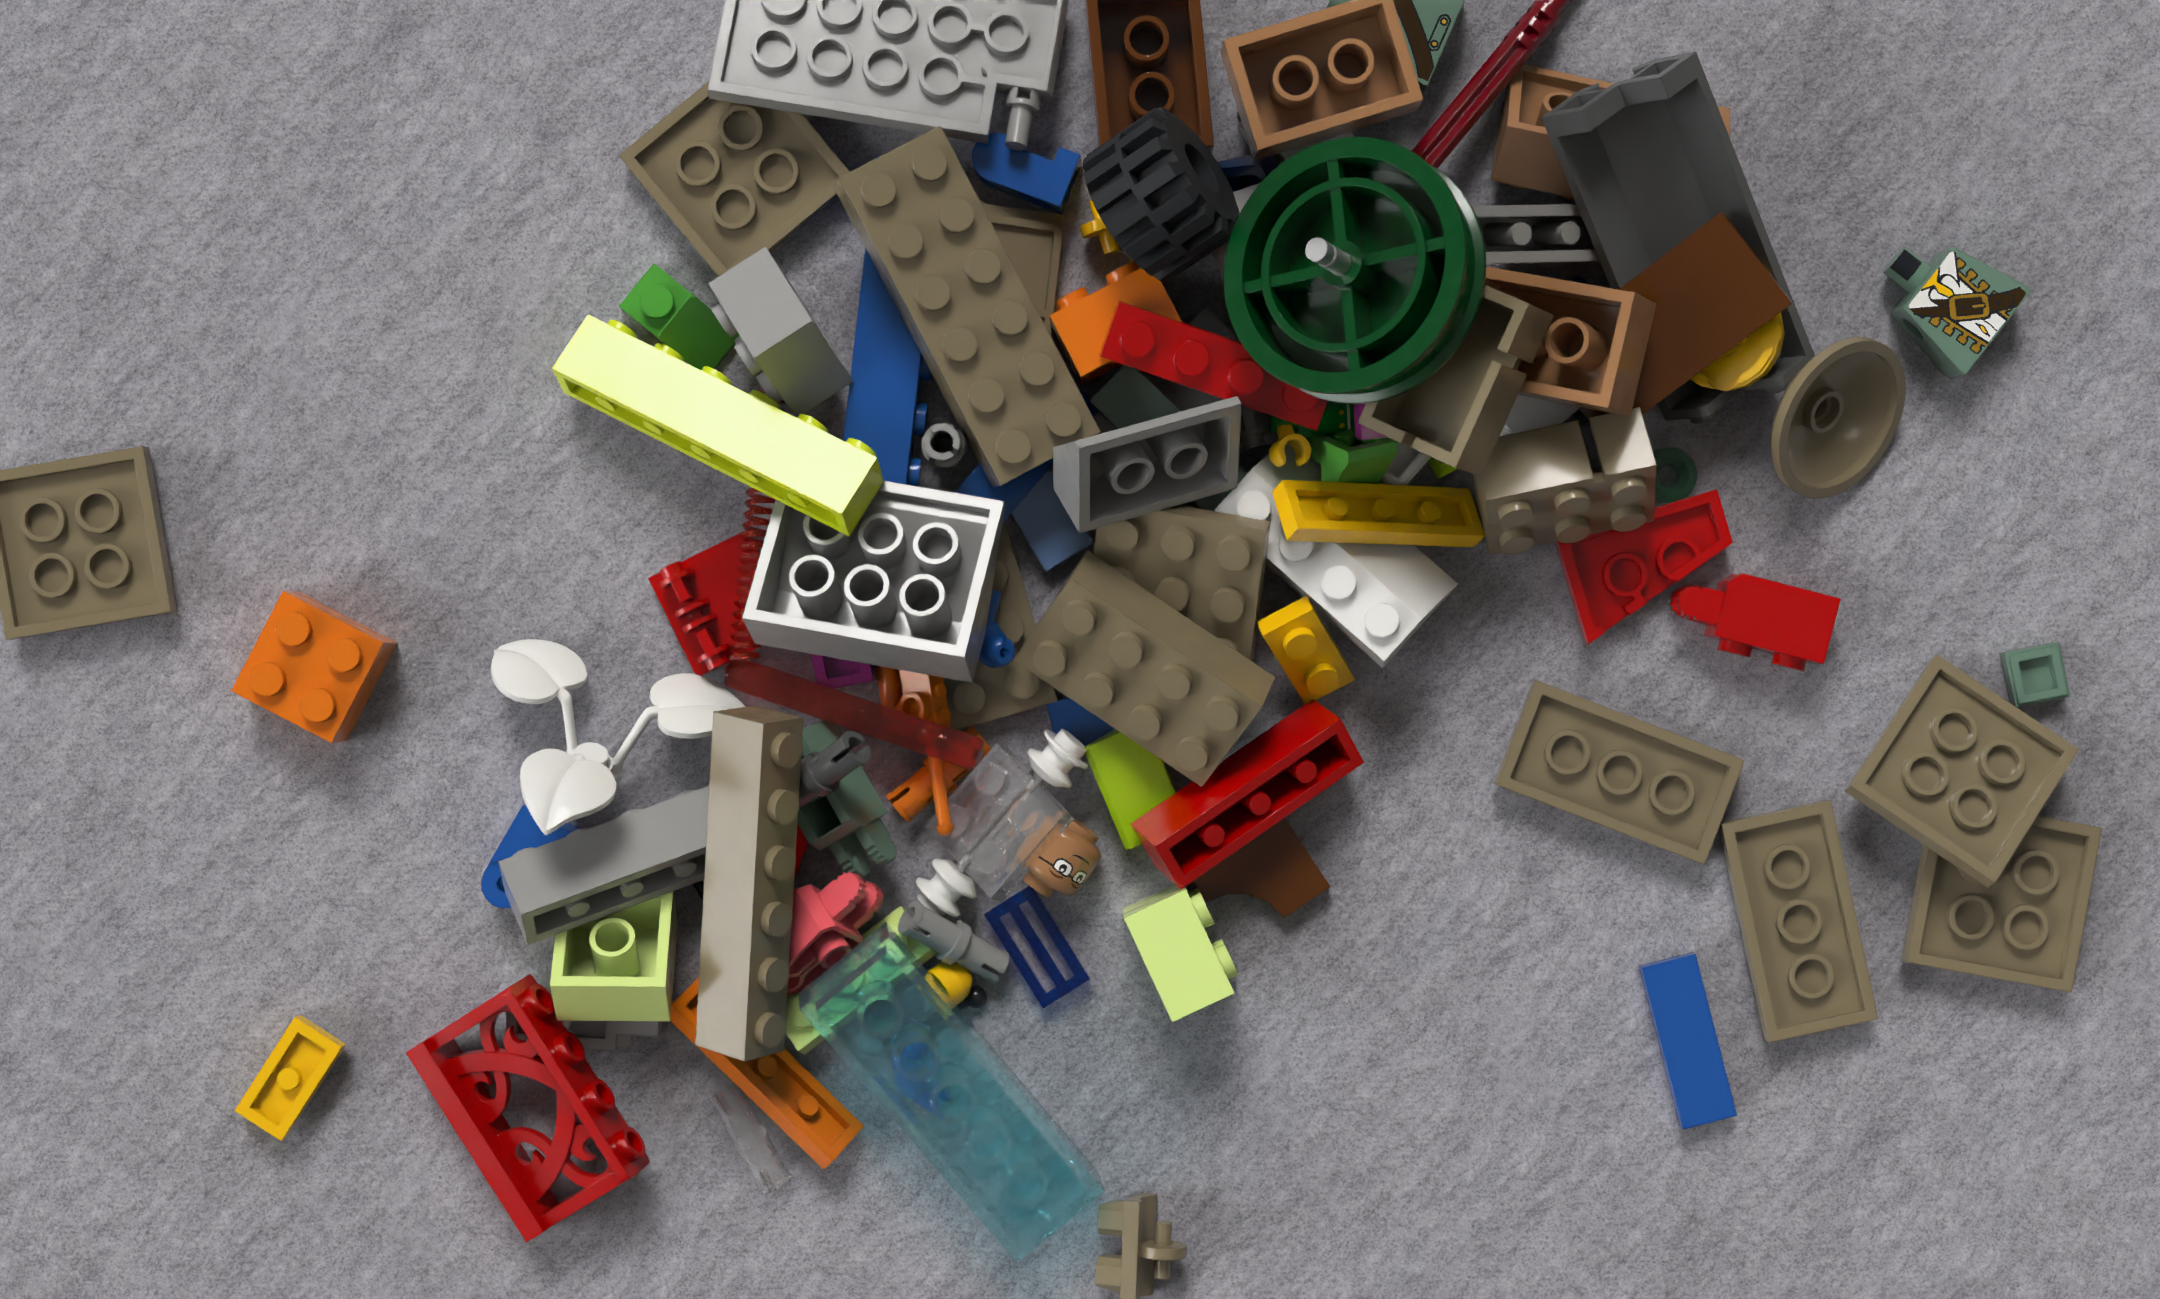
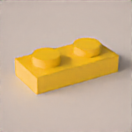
[1257,595,1355,704]
[234,1015,347,1141]

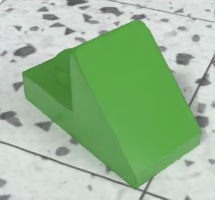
[619,263,740,370]
[1306,428,1398,484]

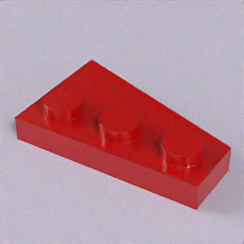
[1554,489,1733,645]

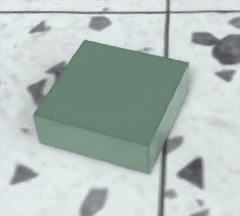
[1999,642,2071,707]

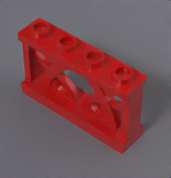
[406,974,650,1243]

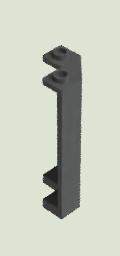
[1541,52,1815,424]

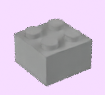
[708,246,854,418]

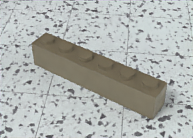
[695,706,804,1062]

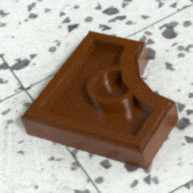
[1193,818,1330,918]

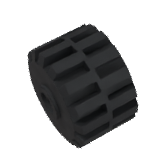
[1082,107,1240,282]

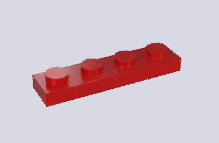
[1099,300,1327,431]

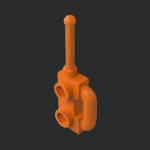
[876,666,954,836]

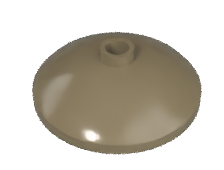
[1771,337,1906,499]

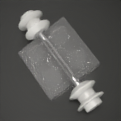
[916,729,1088,917]

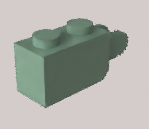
[797,716,897,879]

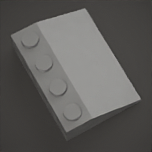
[742,481,1005,683]

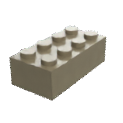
[1014,550,1275,787]

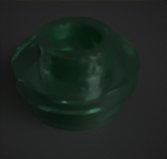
[1653,447,1697,503]

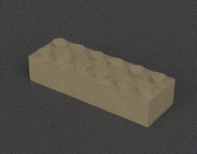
[833,126,1100,487]

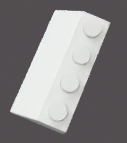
[1214,444,1458,668]

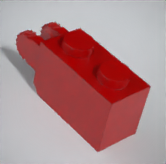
[1668,573,1841,672]

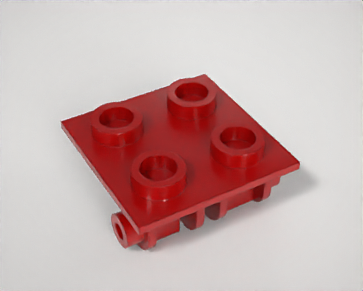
[648,529,764,676]

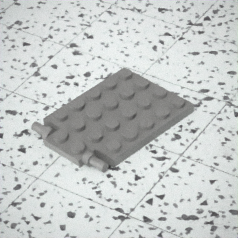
[707,0,1069,151]

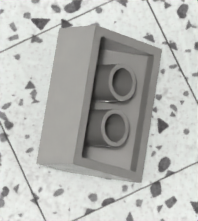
[1053,396,1242,533]

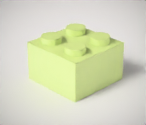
[1122,885,1239,1022]
[550,891,678,1021]

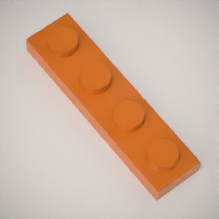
[670,977,864,1170]

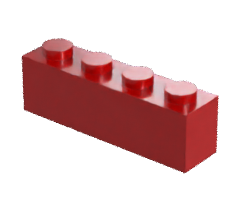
[1130,699,1364,890]

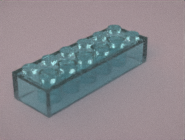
[799,922,1105,1263]

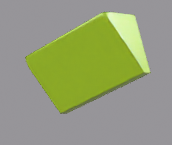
[1084,729,1176,850]

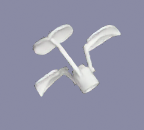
[490,639,745,835]

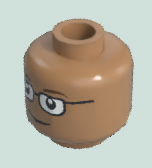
[1018,812,1101,899]

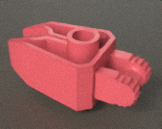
[787,871,884,995]

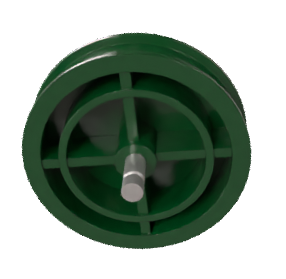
[1224,137,1486,404]

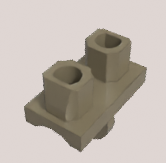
[1095,1192,1187,1299]

